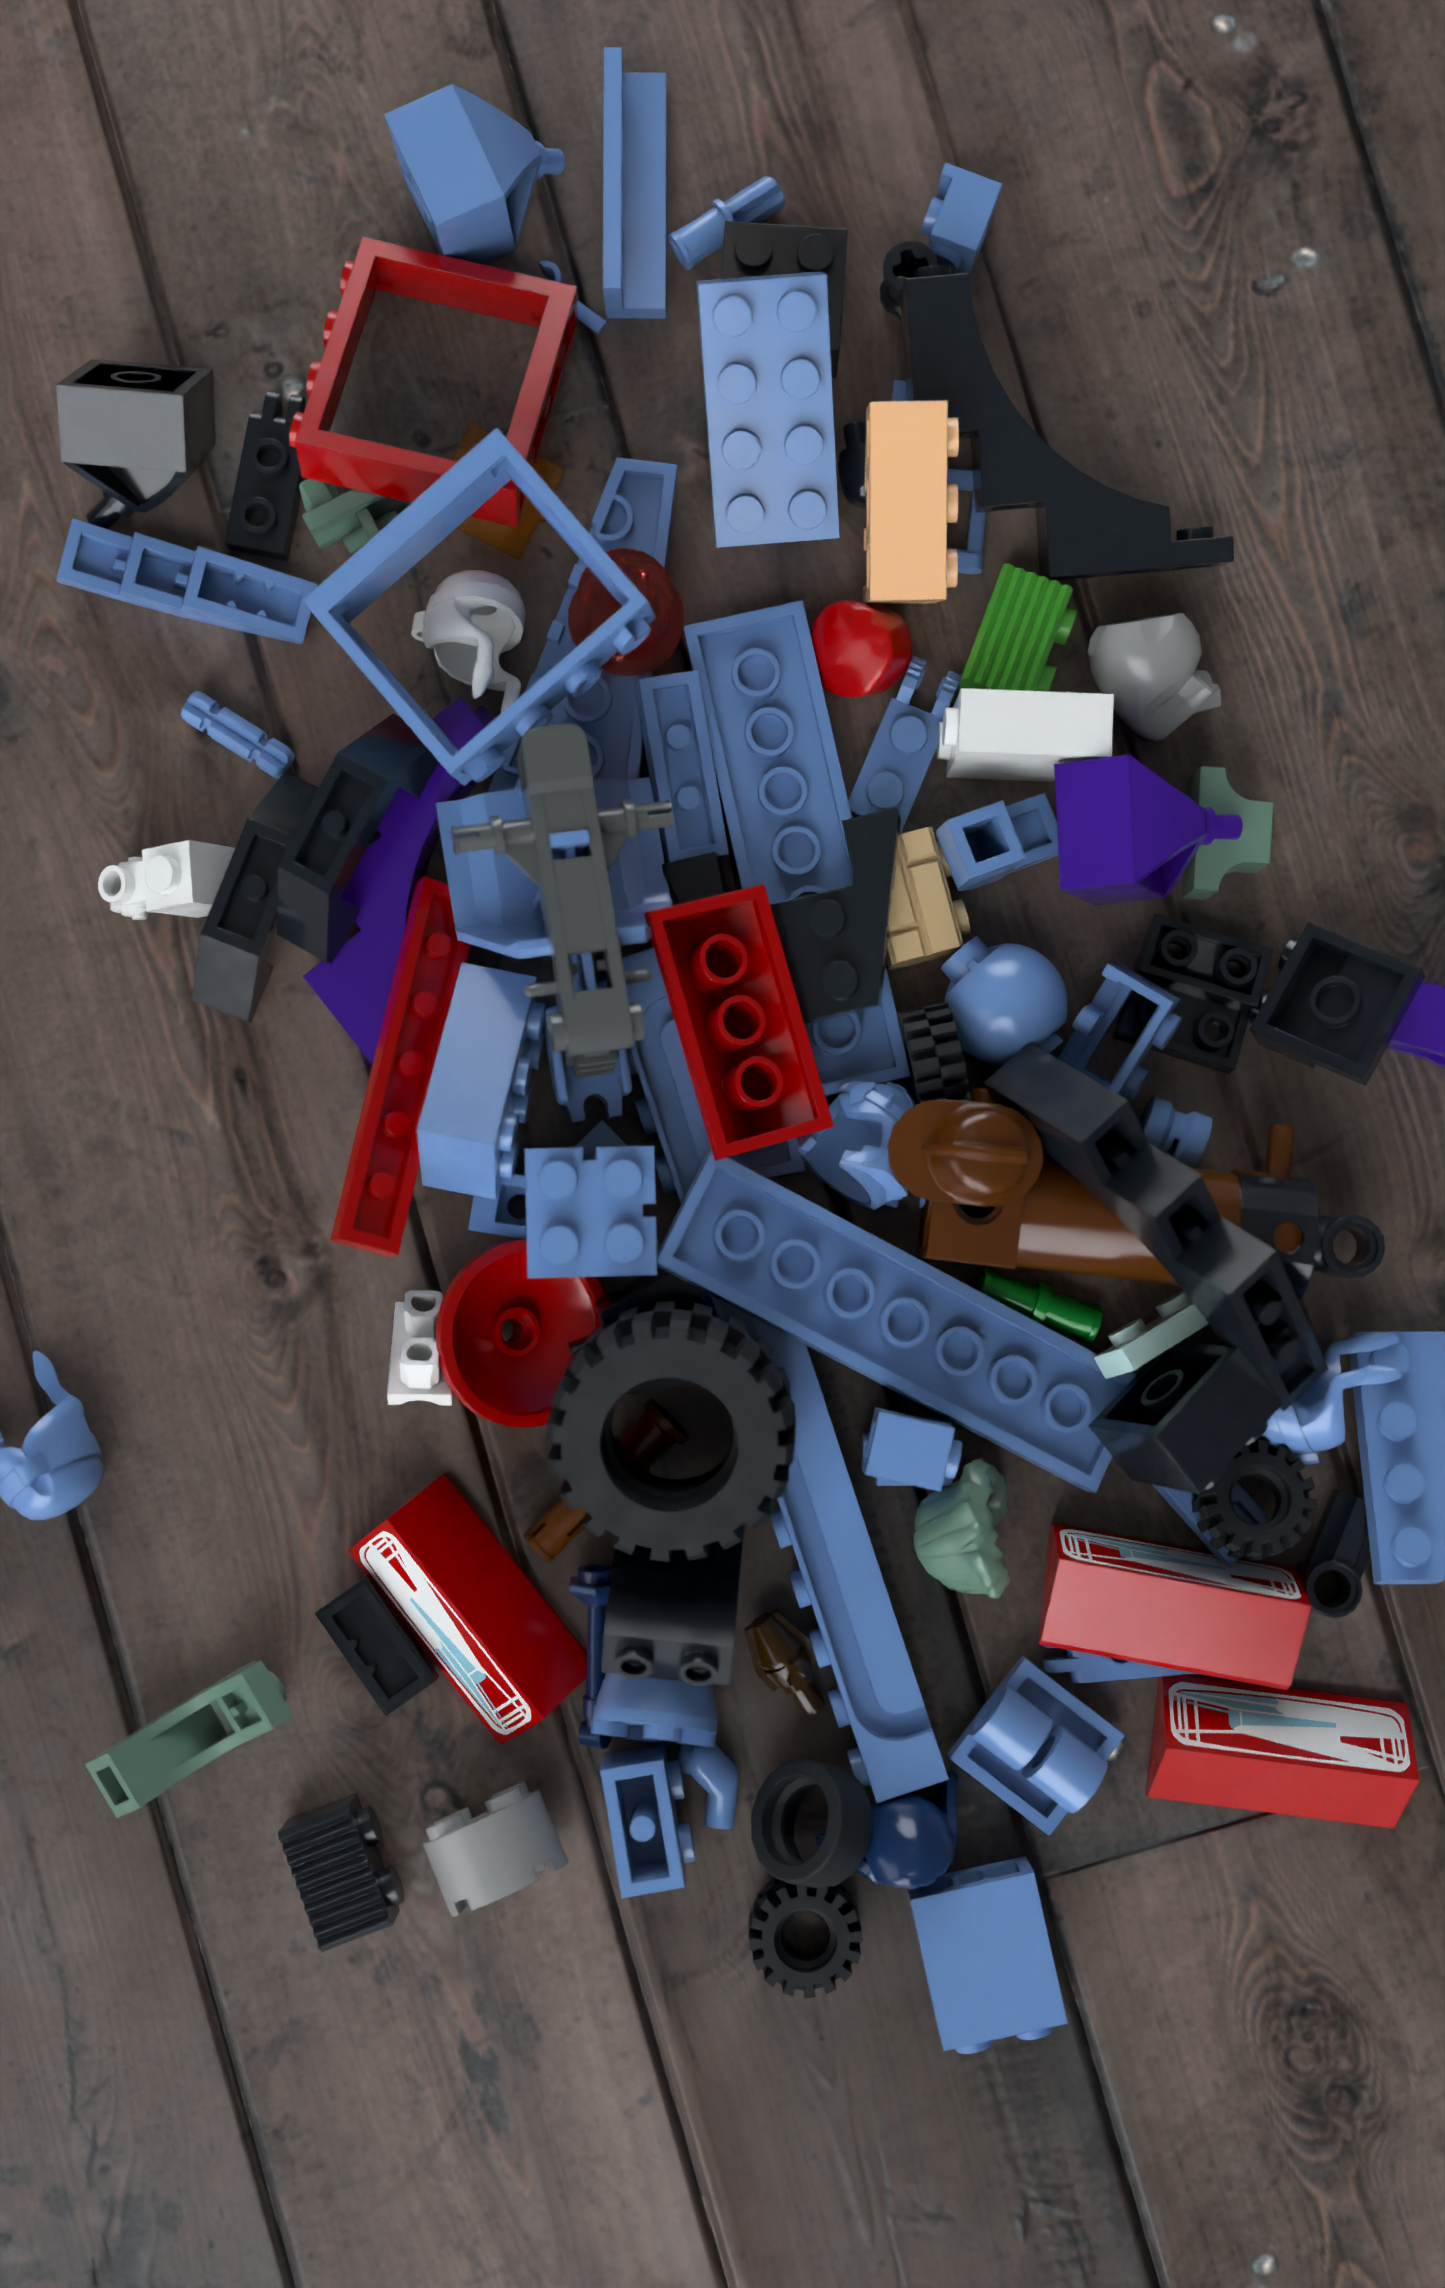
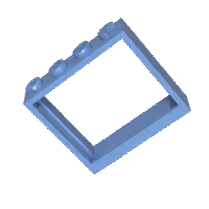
[302,427,656,786]

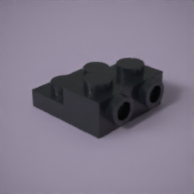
[1249,922,1425,1086]

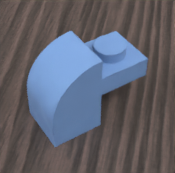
[935,793,1059,891]

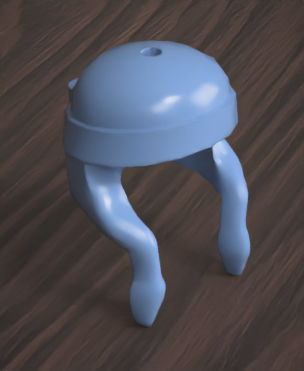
[1258,1331,1404,1465]
[0,1351,105,1520]

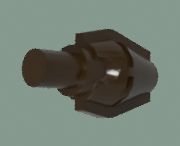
[744,1609,825,1717]

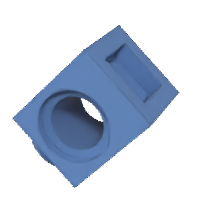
[861,1407,962,1492]

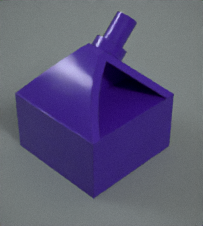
[1054,755,1243,906]

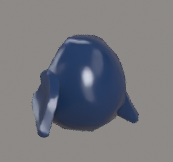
[816,1771,958,1889]

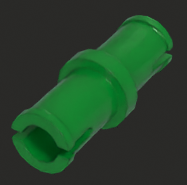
[975,1267,1103,1343]

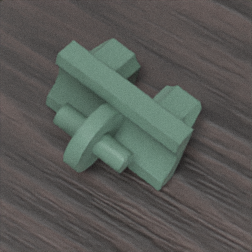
[299,479,411,553]

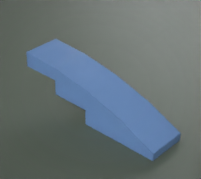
[57,518,318,644]

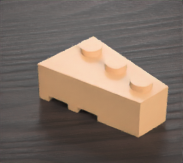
[862,401,959,604]

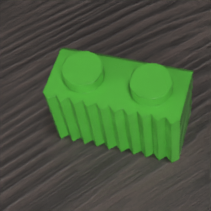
[957,563,1078,692]

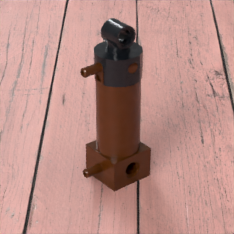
[916,1088,1385,1301]

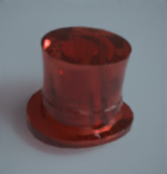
[568,548,684,677]

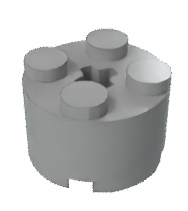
[422,1781,569,1917]

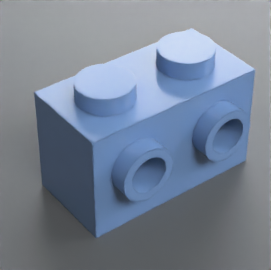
[600,1743,696,1898]

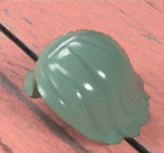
[913,1458,1012,1599]

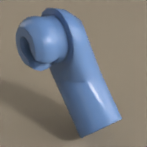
[677,1744,739,1829]

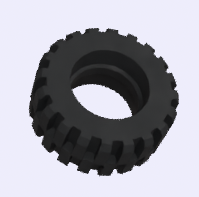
[546,1301,796,1562]

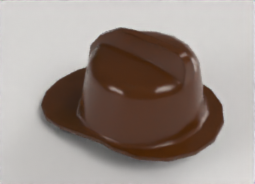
[887,1099,1043,1207]

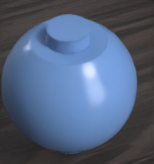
[940,936,1069,1067]

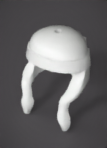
[411,570,526,713]

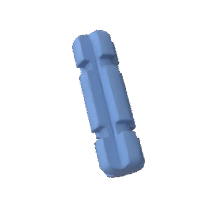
[180,691,295,779]

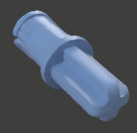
[668,177,785,271]

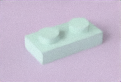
[1093,1291,1209,1379]

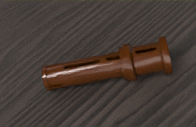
[523,1398,689,1563]

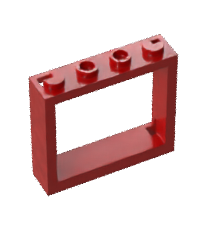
[289,237,577,527]

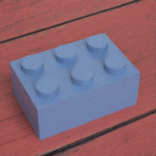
[417,962,546,1200]

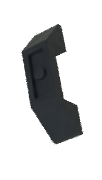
[277,713,438,964]
[192,773,319,1023]

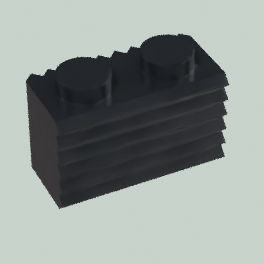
[278,1793,404,1952]

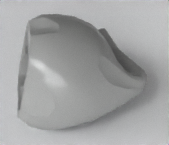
[1088,613,1221,741]

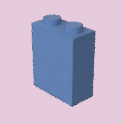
[907,1856,1068,2054]

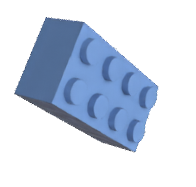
[696,271,840,548]

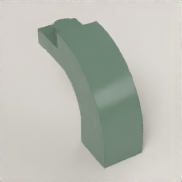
[85,1660,294,1818]

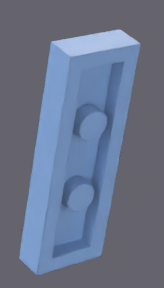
[633,670,729,864]

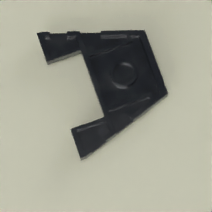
[662,807,901,1024]

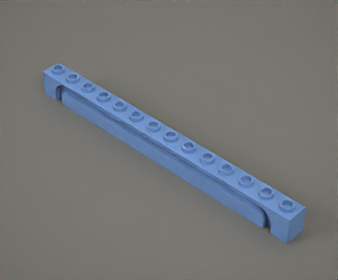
[596,948,949,1803]

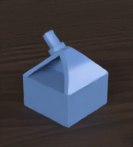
[384,84,565,265]

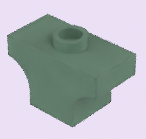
[1181,766,1273,900]

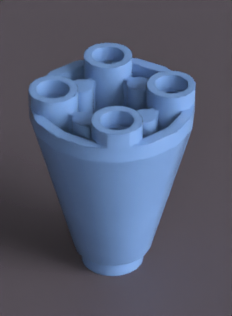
[591,1673,717,1747]

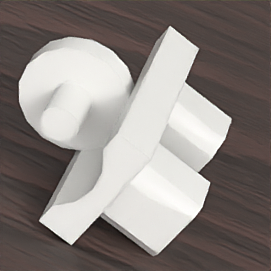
[387,1290,453,1406]

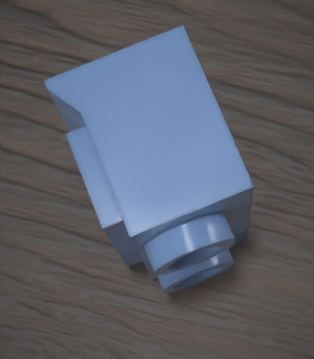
[1057,961,1182,1103]

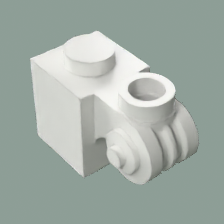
[98,840,235,920]

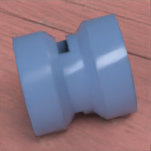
[1138,1095,1213,1168]

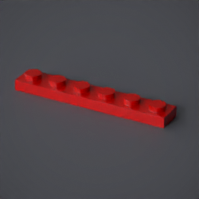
[330,876,471,1257]

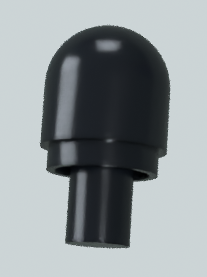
[837,421,866,509]

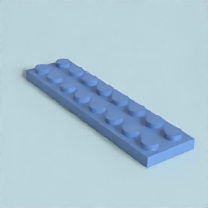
[683,600,911,1097]
[657,1150,1136,1493]

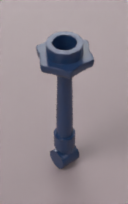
[569,1564,613,1749]

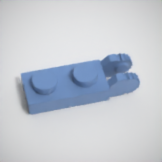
[848,656,962,834]

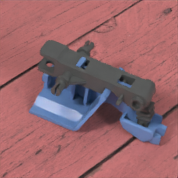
[435,724,674,1125]

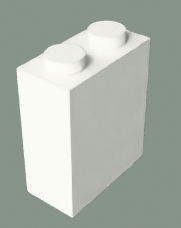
[937,688,1114,782]

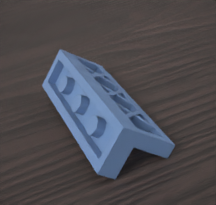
[603,47,667,319]

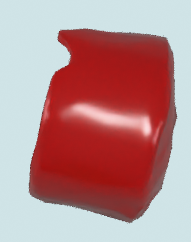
[811,600,912,697]

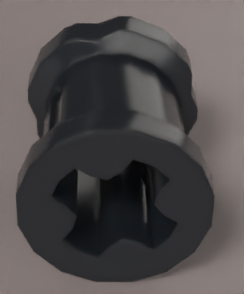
[879,240,938,319]

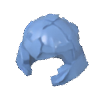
[797,1081,916,1210]

